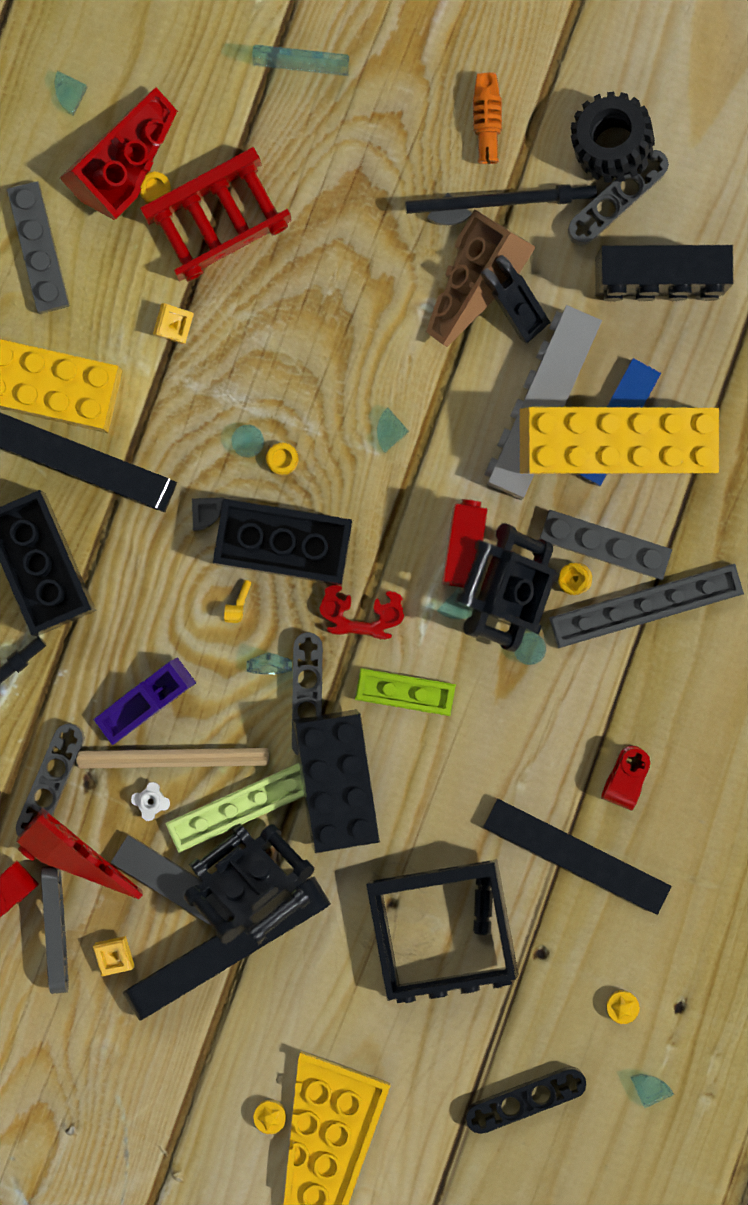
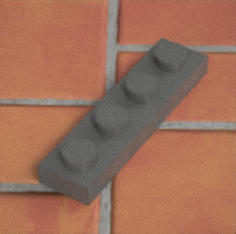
[7,181,70,314]
[540,510,672,580]

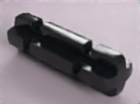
[473,877,493,935]

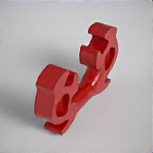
[319,585,404,640]

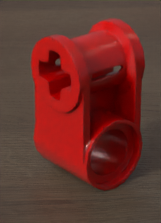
[601,745,651,811]
[0,860,39,917]

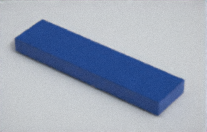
[577,358,661,487]

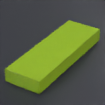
[355,668,456,716]

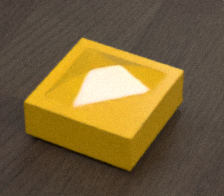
[153,303,194,344]
[93,936,135,976]

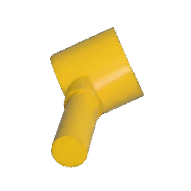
[224,580,252,623]

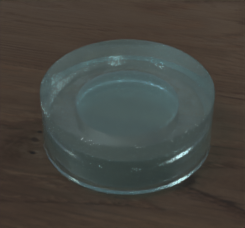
[232,425,264,458]
[514,633,546,665]

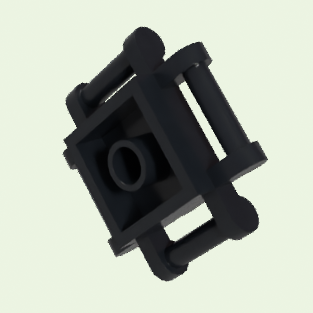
[456,523,560,652]
[183,824,315,944]

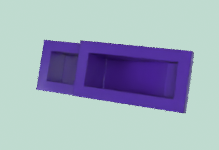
[93,657,196,745]

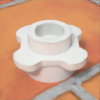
[131,782,170,821]

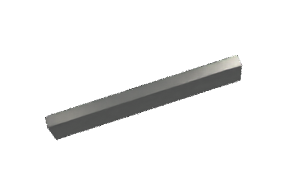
[549,563,744,648]

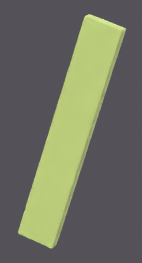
[165,763,304,853]

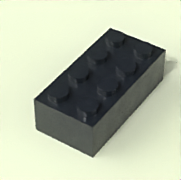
[595,245,734,301]
[0,490,96,636]
[213,499,353,586]
[293,709,380,853]

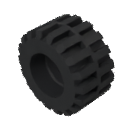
[571,91,655,183]

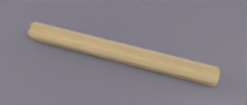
[76,748,270,769]

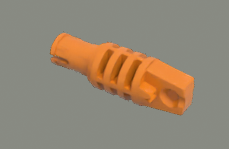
[473,72,502,164]

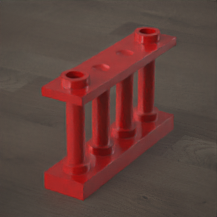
[140,147,292,281]

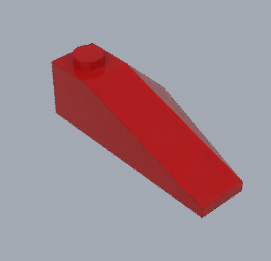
[59,87,178,220]
[16,808,143,899]

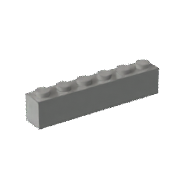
[484,305,602,500]

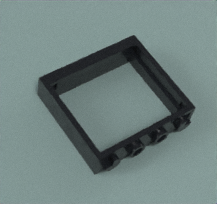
[366,859,519,1004]

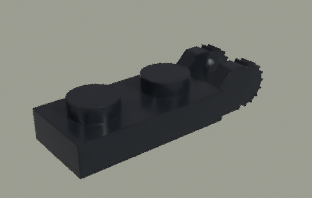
[481,255,551,343]

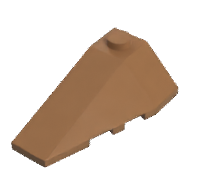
[426,209,535,347]

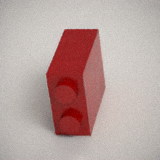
[441,499,488,588]

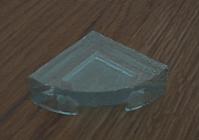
[54,71,88,116]
[377,407,409,453]
[437,588,474,620]
[247,652,292,675]
[630,1074,674,1108]

